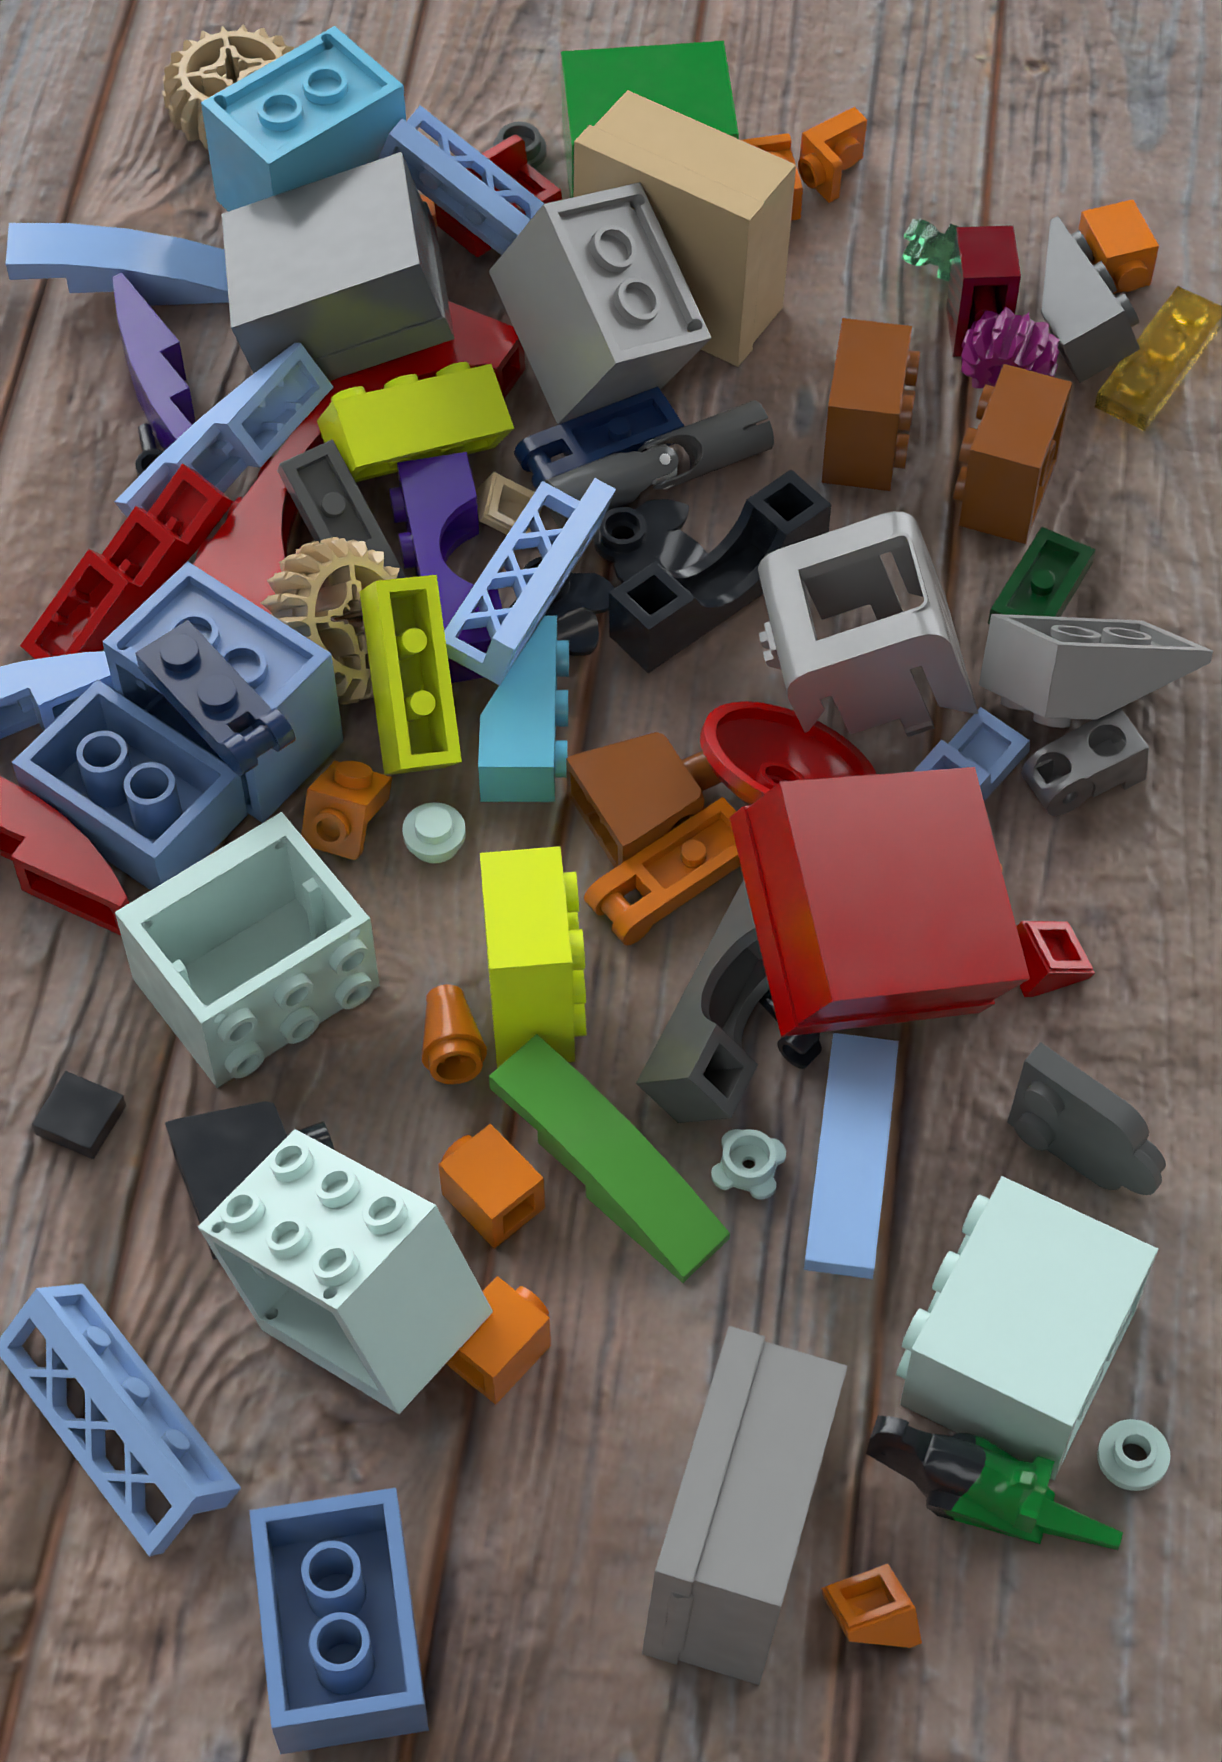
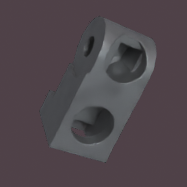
[1021,708,1149,816]

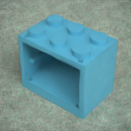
[201,26,406,212]

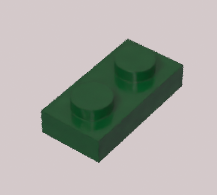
[988,526,1096,624]

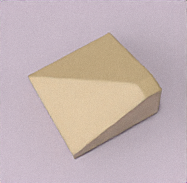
[476,472,542,535]

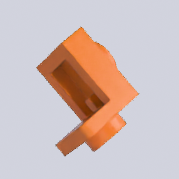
[301,760,392,860]

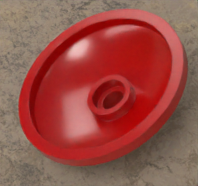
[700,701,876,805]

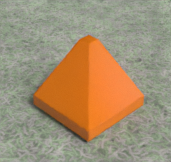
[821,1564,922,1648]

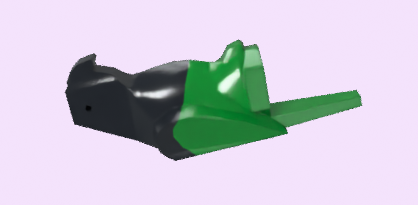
[866,1415,1123,1550]

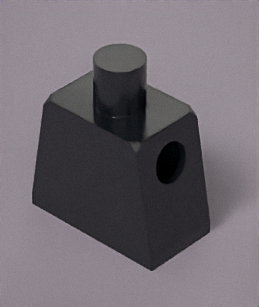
[165,1101,335,1260]

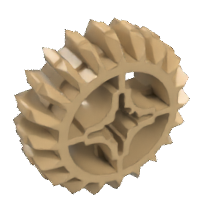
[163,24,295,149]
[261,537,400,705]

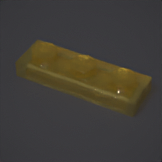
[1094,286,1222,431]

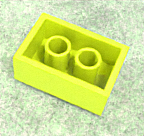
[480,846,587,1068]

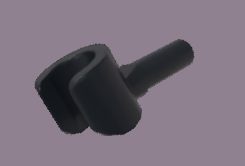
[135,423,163,477]
[759,990,822,1069]

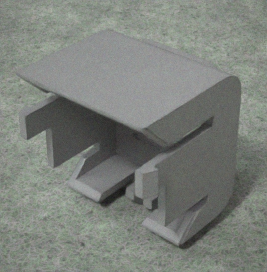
[758,511,978,737]

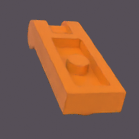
[584,796,741,946]

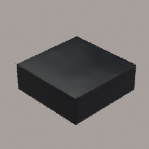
[32,1071,126,1160]

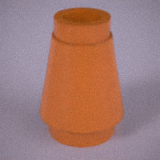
[422,984,487,1084]

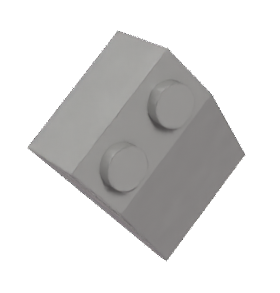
[979,614,1213,728]

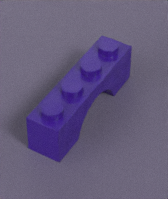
[389,452,502,683]

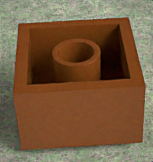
[821,318,921,491]
[953,364,1072,544]

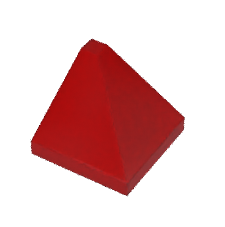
[1016,921,1095,997]

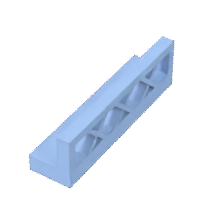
[379,105,545,255]
[444,478,616,686]
[0,1284,241,1556]

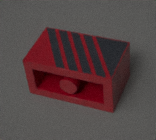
[946,225,1021,357]

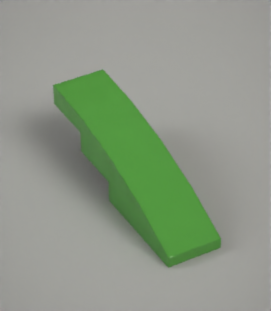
[489,1034,730,1283]

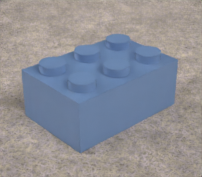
[12,680,248,890]
[249,1488,429,1754]

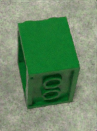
[561,41,739,198]

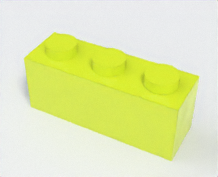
[317,362,514,482]
[359,575,462,775]

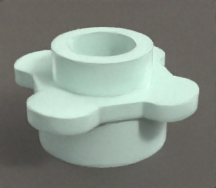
[711,1129,786,1200]

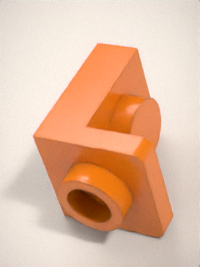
[798,106,867,203]

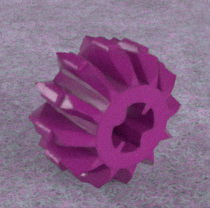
[961,307,1060,389]

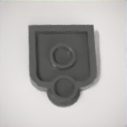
[1007,1042,1166,1195]

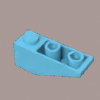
[478,616,569,802]

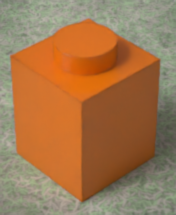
[1078,199,1159,294]
[438,1124,545,1249]
[446,1276,551,1405]

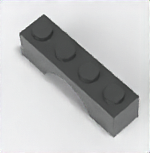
[636,879,770,1123]

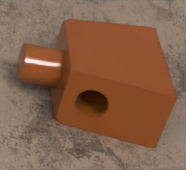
[566,732,722,868]

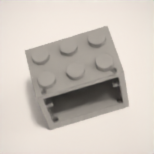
[489,182,711,424]

